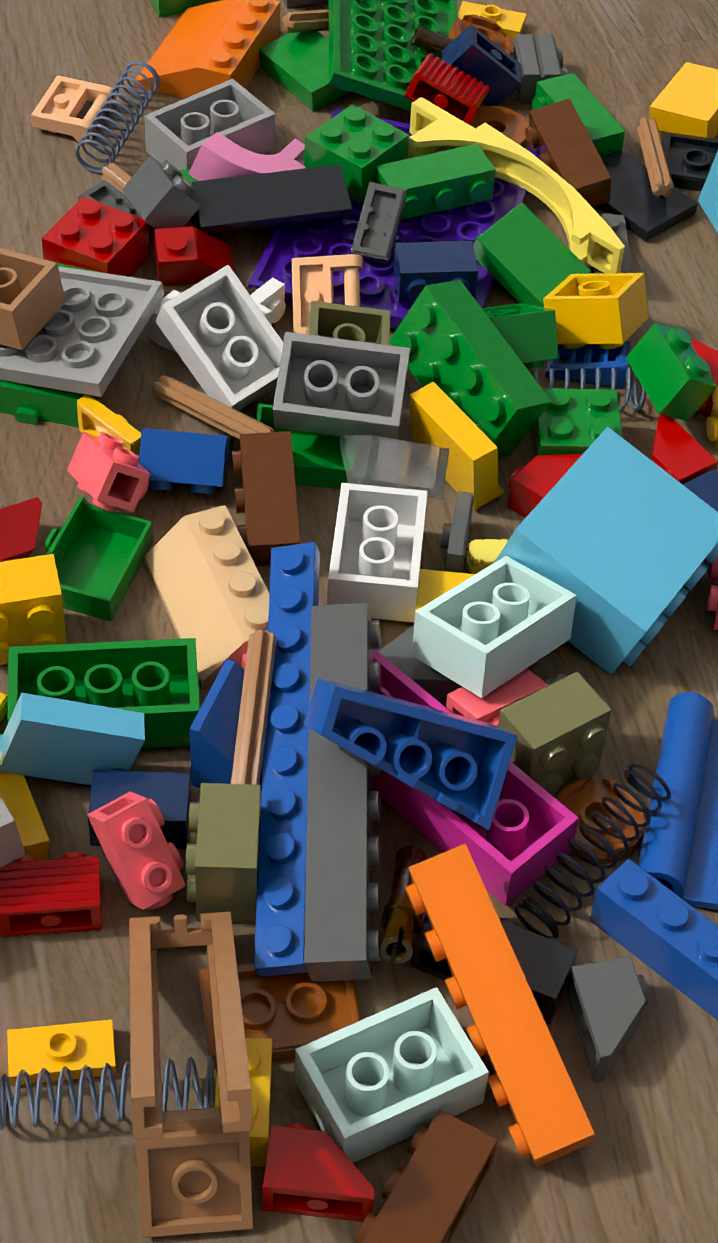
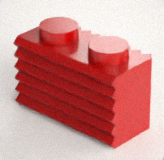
[404,53,490,125]
[0,852,102,938]

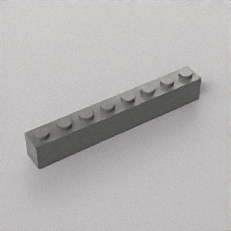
[304,603,382,982]

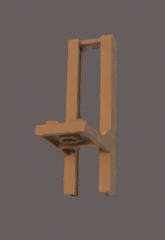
[129,912,253,1238]

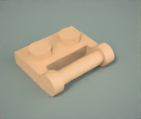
[31,75,117,144]
[292,254,363,334]

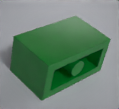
[626,323,718,421]

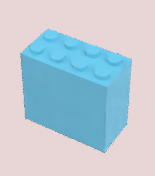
[494,427,718,675]

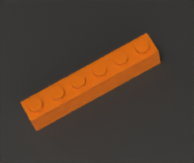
[405,843,595,1168]

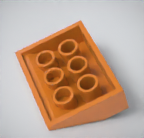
[134,0,280,99]

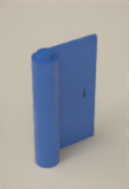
[638,692,718,910]

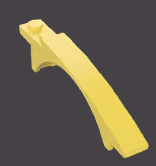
[408,97,625,273]

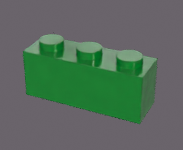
[532,73,625,159]
[375,144,496,220]

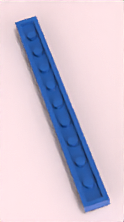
[254,542,320,977]

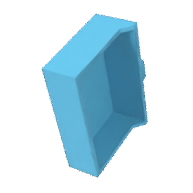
[0,693,145,786]

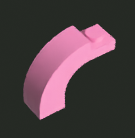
[188,132,306,181]

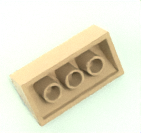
[144,505,269,689]

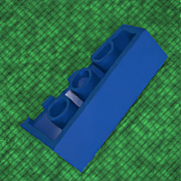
[304,677,518,830]
[589,859,718,1020]

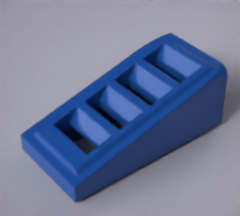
[545,341,630,389]

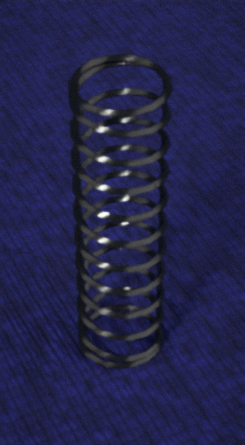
[514,764,671,938]

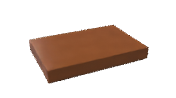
[198,963,362,1069]

